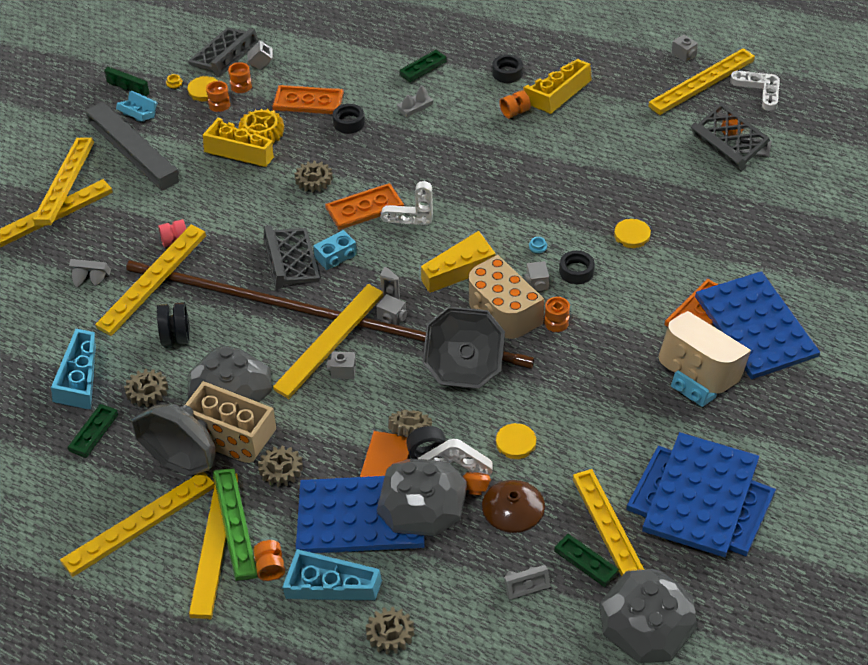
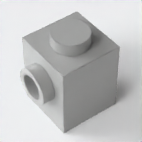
[671,34,698,62]
[247,40,273,70]
[524,261,549,291]
[376,294,407,325]
[327,352,356,379]

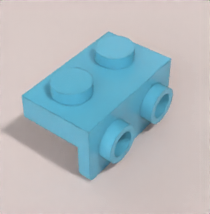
[116,91,157,122]
[671,371,717,407]

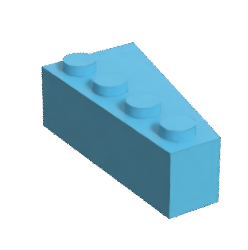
[51,329,96,409]
[282,549,382,600]

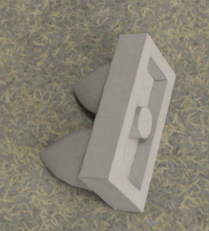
[397,86,433,118]
[69,259,111,287]
[504,565,551,599]

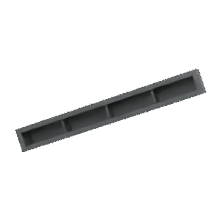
[85,102,179,191]

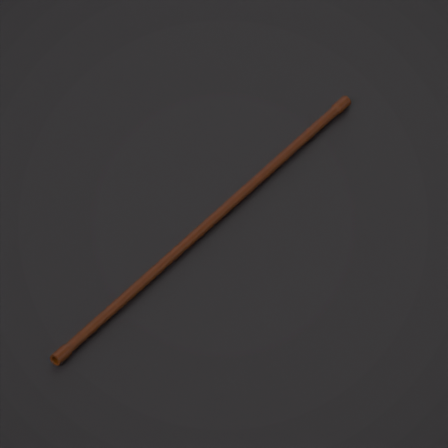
[126,260,535,369]

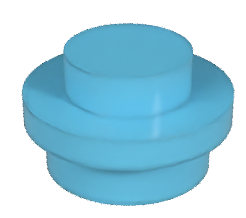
[529,237,547,253]

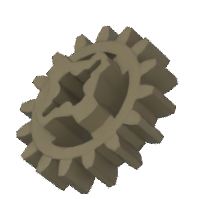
[295,161,333,192]
[124,369,168,407]
[388,410,432,437]
[258,446,303,487]
[366,607,414,654]

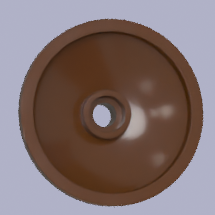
[482,480,545,533]

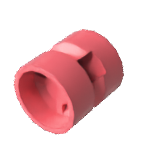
[158,219,186,248]

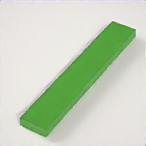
[213,469,257,581]

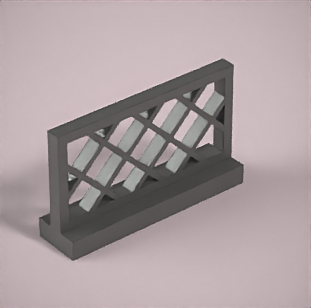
[188,27,258,77]
[690,102,770,171]
[263,225,320,289]

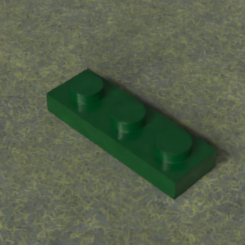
[399,50,447,82]
[104,66,150,97]
[68,404,119,458]
[554,534,619,587]

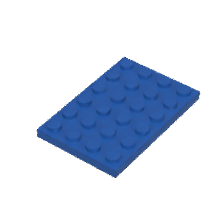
[695,271,820,379]
[642,432,759,558]
[626,445,776,557]
[296,476,424,553]

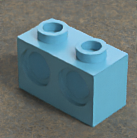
[313,230,357,270]

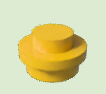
[166,74,183,89]

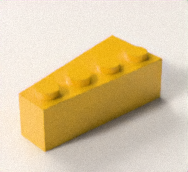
[523,59,592,114]
[203,118,274,167]
[421,231,496,293]

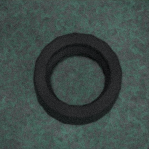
[492,54,523,83]
[332,103,365,134]
[559,250,595,285]
[406,426,446,459]

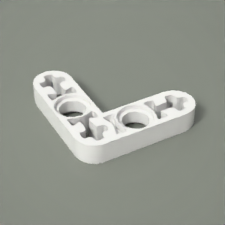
[730,71,780,111]
[380,181,433,225]
[418,439,493,476]

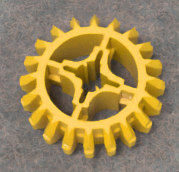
[238,108,284,144]

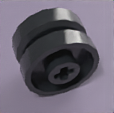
[157,302,190,346]

